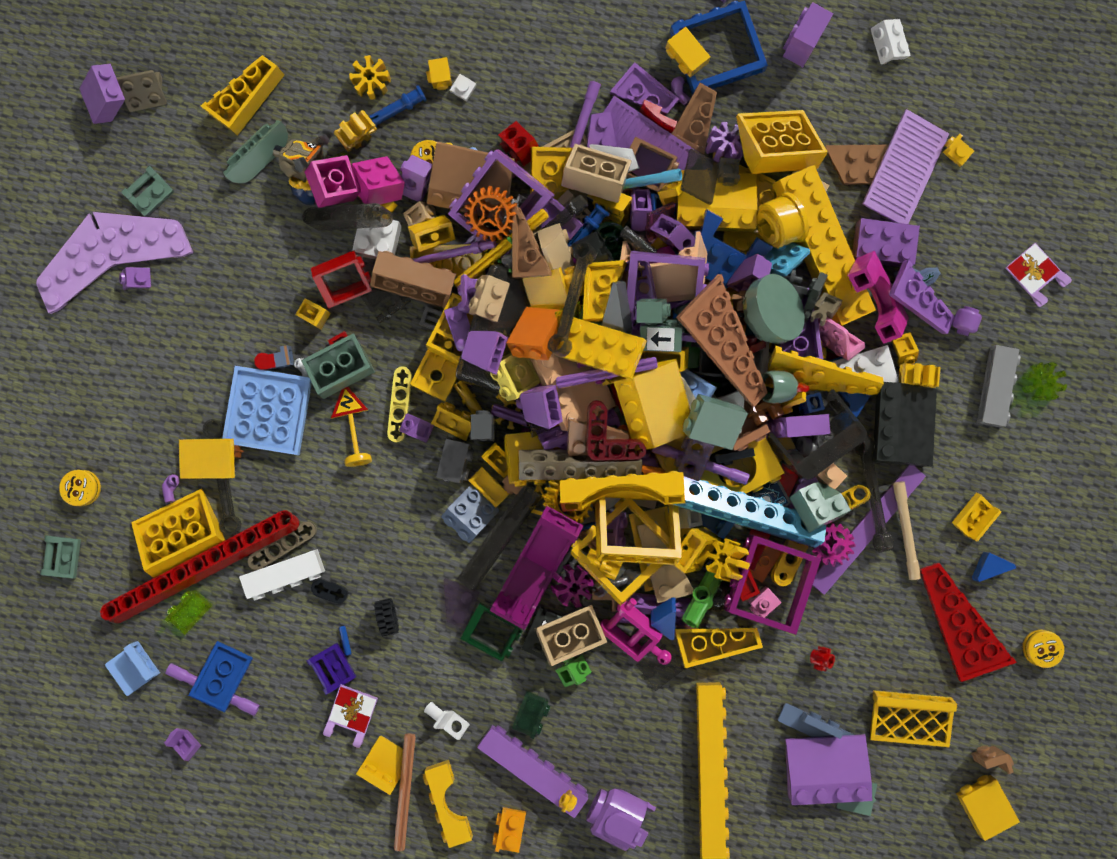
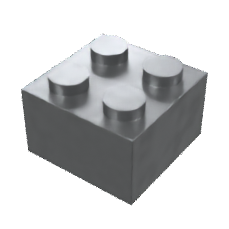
[436,439,474,483]

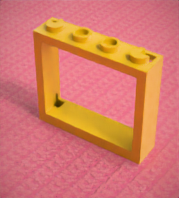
[595,493,682,565]
[571,499,671,606]

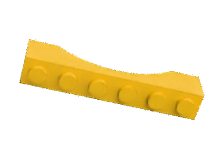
[560,471,685,512]

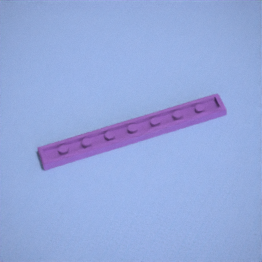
[813,465,926,595]

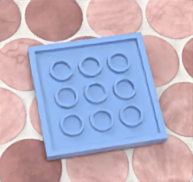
[222,366,312,455]

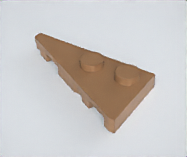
[512,206,552,278]

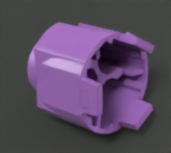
[586,789,656,851]

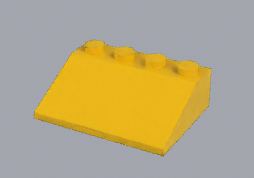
[736,110,828,174]
[676,170,757,233]
[613,359,691,451]
[131,488,225,578]

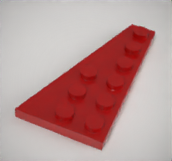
[920,563,1017,682]

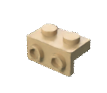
[469,275,510,322]

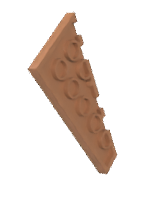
[676,274,768,407]

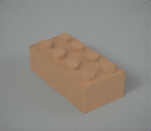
[370,251,456,308]

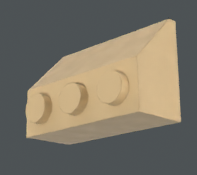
[561,144,632,203]
[537,223,580,273]

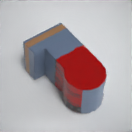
[254,345,294,370]

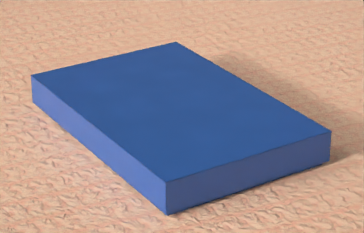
[188,641,253,713]

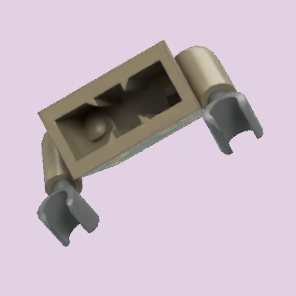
[273,129,332,182]

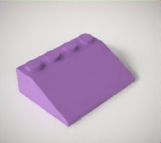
[785,734,872,805]

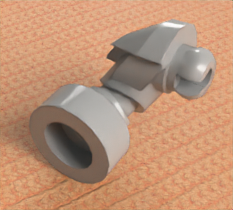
[795,430,834,457]

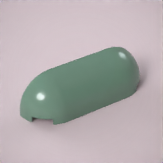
[223,120,288,183]

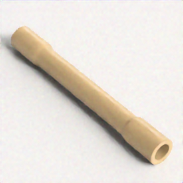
[893,481,921,580]

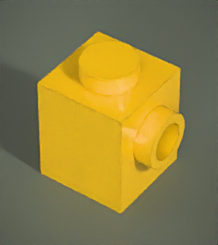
[426,57,452,90]

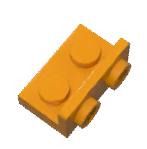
[492,807,526,853]

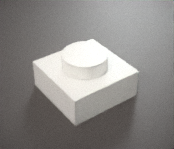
[450,74,477,102]

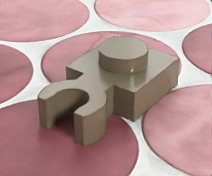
[810,292,842,326]

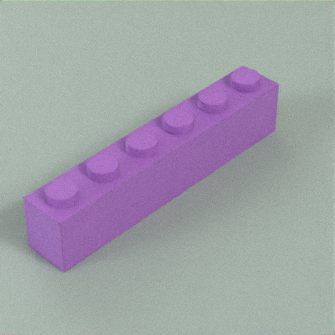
[477,725,588,818]

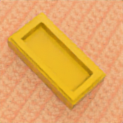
[468,467,509,508]

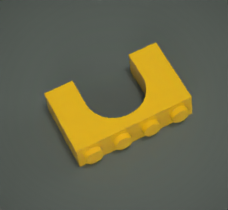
[690,438,784,504]

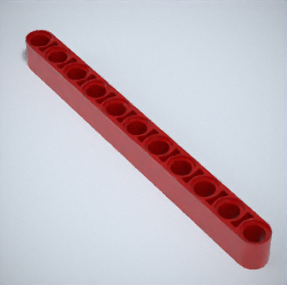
[100,510,299,624]

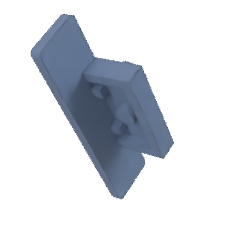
[778,703,854,739]

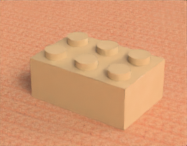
[534,605,607,666]

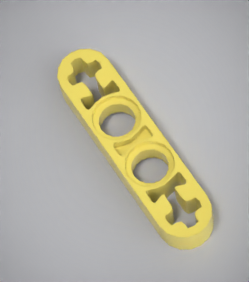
[387,367,412,442]

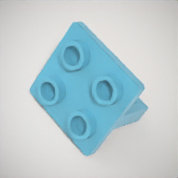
[764,242,810,277]

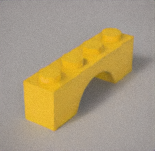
[423,760,473,848]

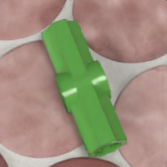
[682,571,722,628]

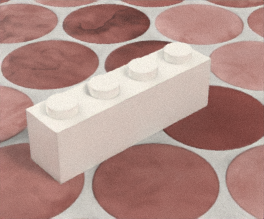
[239,549,325,601]

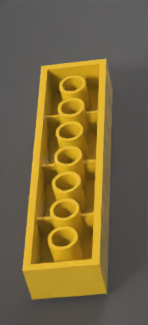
[772,165,876,326]

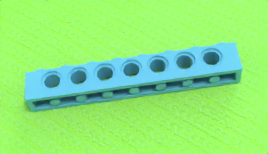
[673,474,826,548]

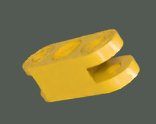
[770,539,809,586]

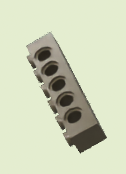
[518,449,642,480]

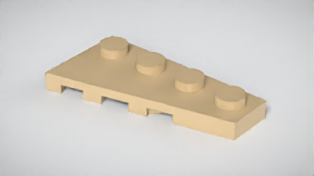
[637,521,694,603]

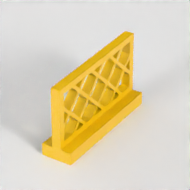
[870,690,957,747]

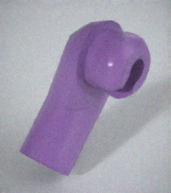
[671,76,691,106]

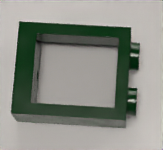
[460,602,523,661]

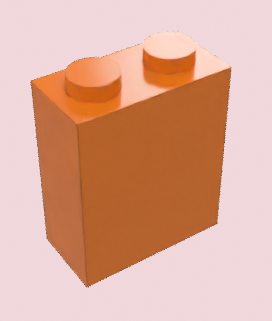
[506,307,567,360]

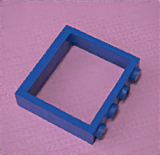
[670,0,768,96]

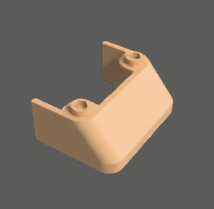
[620,231,708,302]

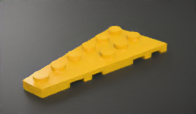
[765,346,884,395]

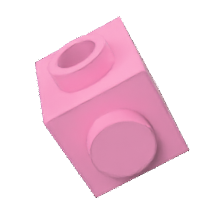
[748,586,782,617]

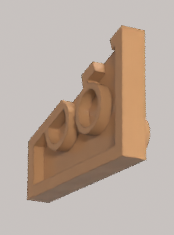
[671,83,717,154]
[567,417,629,456]

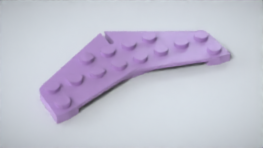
[36,212,193,314]

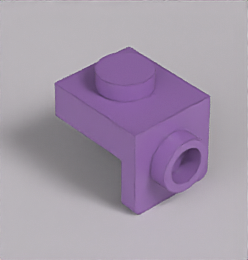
[119,267,151,290]
[164,728,201,761]

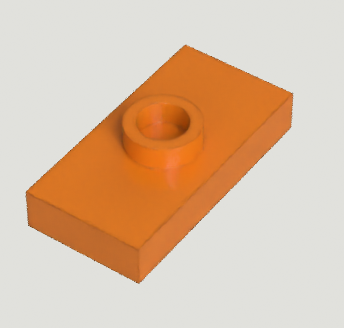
[750,546,782,583]

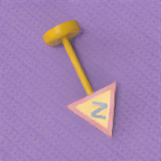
[331,387,372,467]

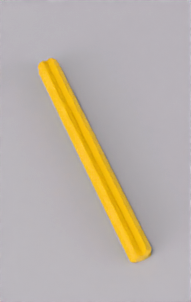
[454,209,549,287]

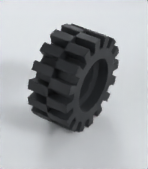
[374,598,399,637]

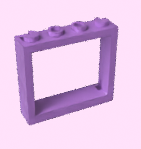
[448,149,555,258]
[627,251,709,342]

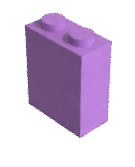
[79,64,125,124]
[767,414,830,438]

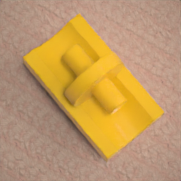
[586,547,623,580]

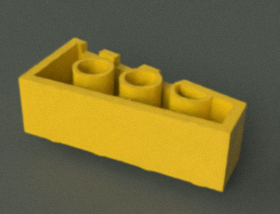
[200,55,284,136]
[675,628,763,668]

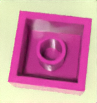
[305,155,361,208]
[351,156,405,207]

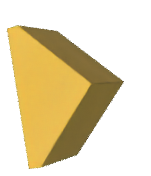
[295,298,331,330]
[481,443,508,478]

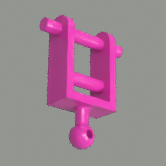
[600,598,672,665]

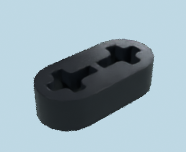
[311,579,349,604]

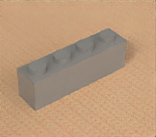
[977,345,1021,427]

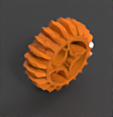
[464,186,517,241]

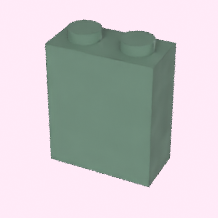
[683,394,748,450]

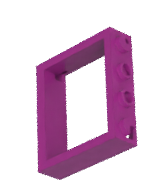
[724,534,821,635]

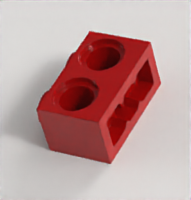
[498,121,539,166]

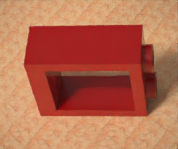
[311,250,372,309]

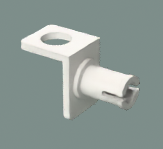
[424,702,469,740]

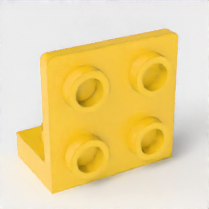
[356,736,403,795]

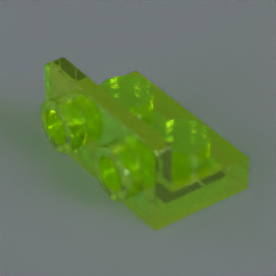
[164,590,213,635]

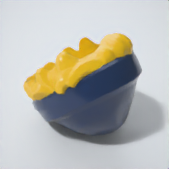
[289,177,316,206]

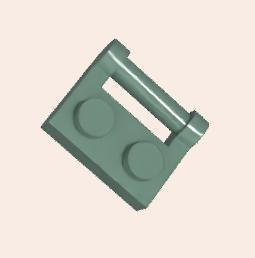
[121,165,175,217]
[40,535,81,579]

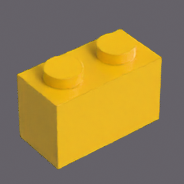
[666,27,711,78]
[408,215,456,252]

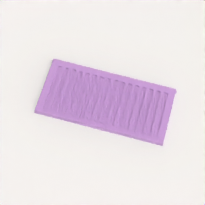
[862,109,949,224]

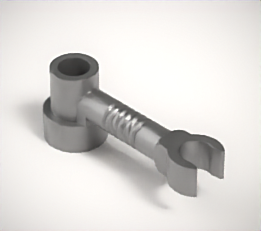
[593,569,645,597]

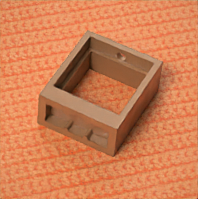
[627,137,680,192]

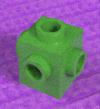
[555,655,591,687]

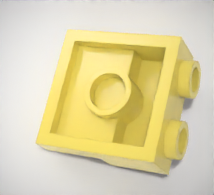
[490,353,540,401]

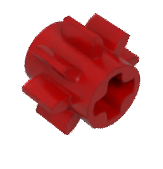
[810,646,835,672]

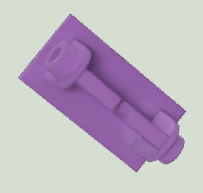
[607,511,628,547]

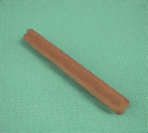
[394,733,416,851]

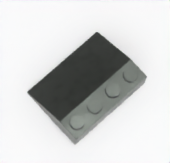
[872,382,937,467]

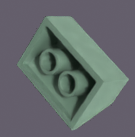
[301,333,375,399]

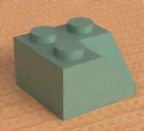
[790,482,851,533]

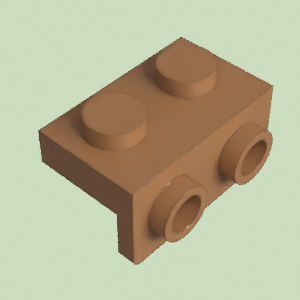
[972,746,1014,774]

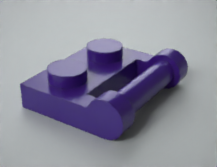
[306,643,357,695]

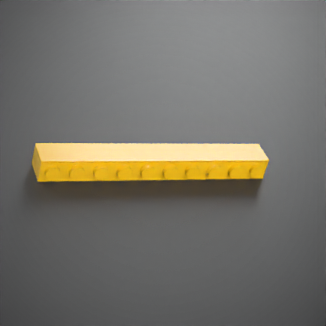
[696,682,730,859]

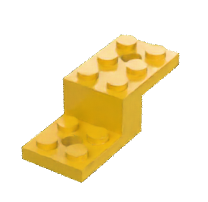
[410,293,481,402]

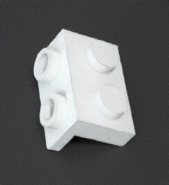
[871,19,910,64]

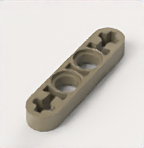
[248,521,317,570]

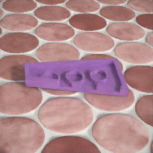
[889,260,955,334]

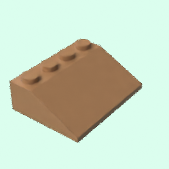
[427,142,515,221]

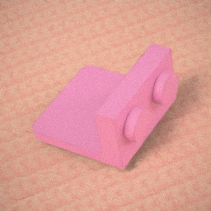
[818,317,865,361]

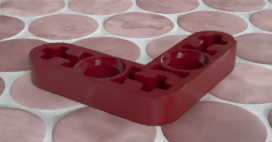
[586,400,646,460]

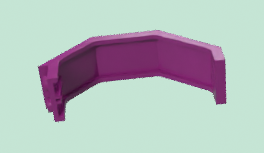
[490,506,583,630]

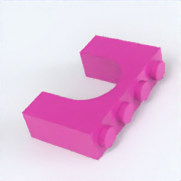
[848,251,909,344]

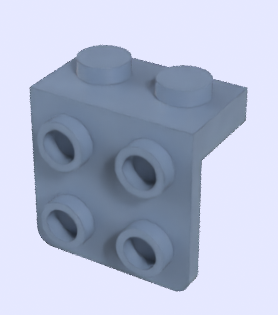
[441,485,499,544]

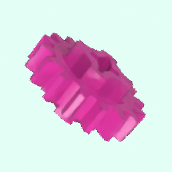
[812,523,856,567]

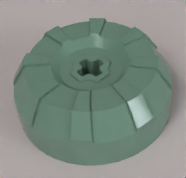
[742,274,805,345]

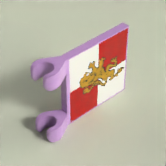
[1006,243,1072,307]
[323,684,378,748]

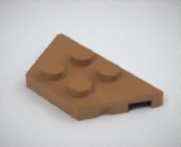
[825,145,889,185]

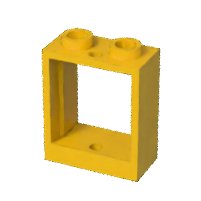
[674,527,721,573]

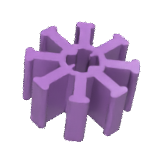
[705,122,743,166]

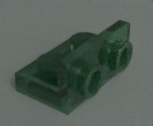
[512,691,551,739]

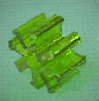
[1022,362,1067,401]

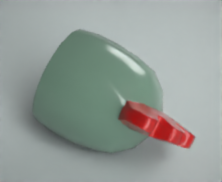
[761,371,810,403]

